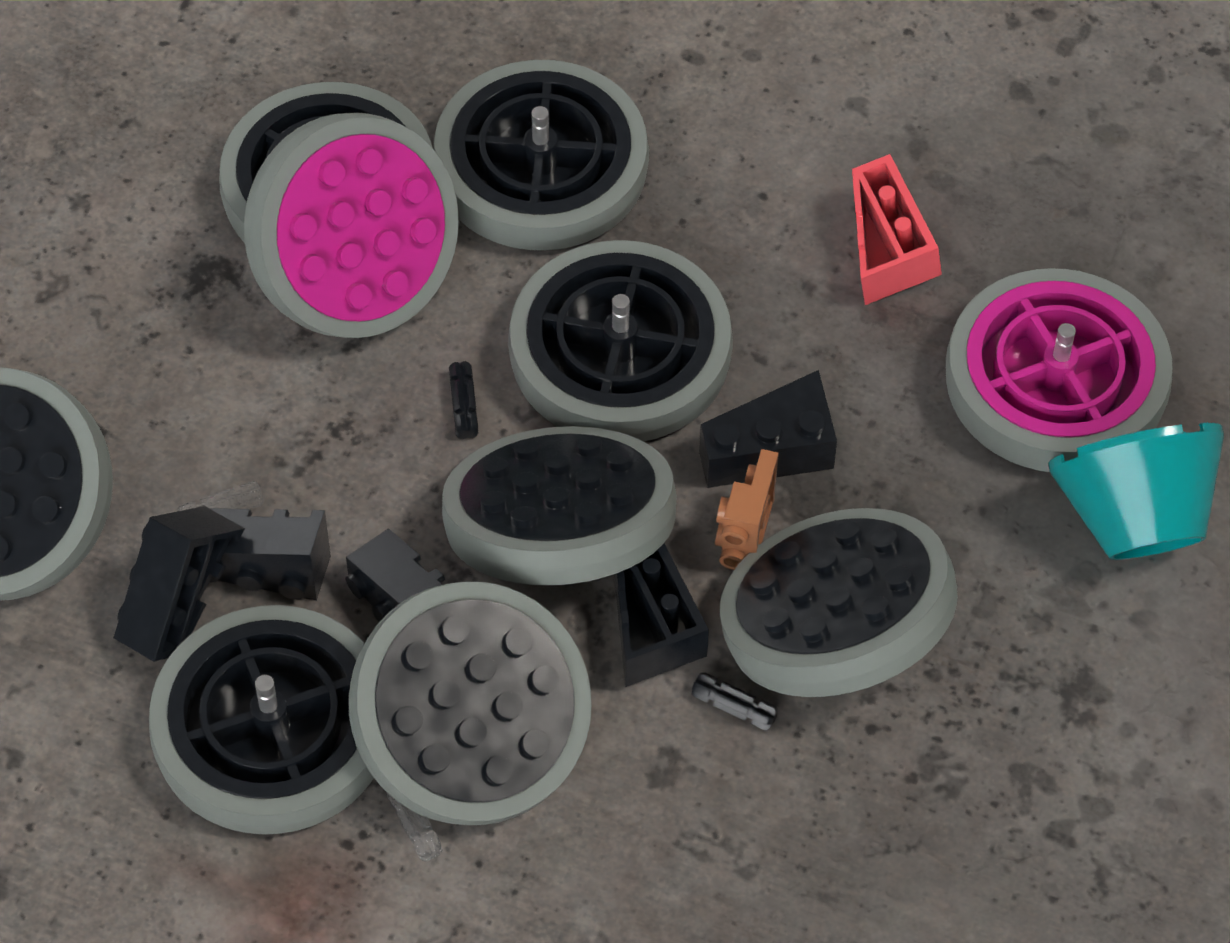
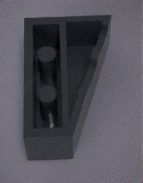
[699,370,837,488]
[113,506,245,662]
[209,508,331,601]
[345,528,445,622]
[614,543,709,687]

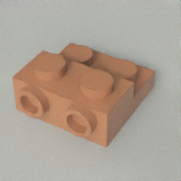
[715,449,778,570]

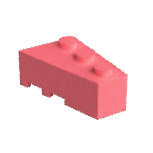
[852,154,942,305]

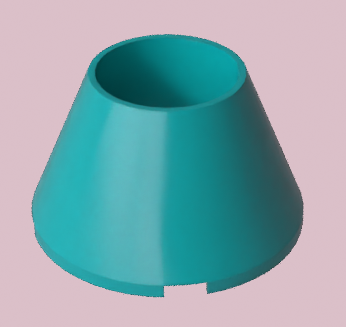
[1048,423,1224,560]

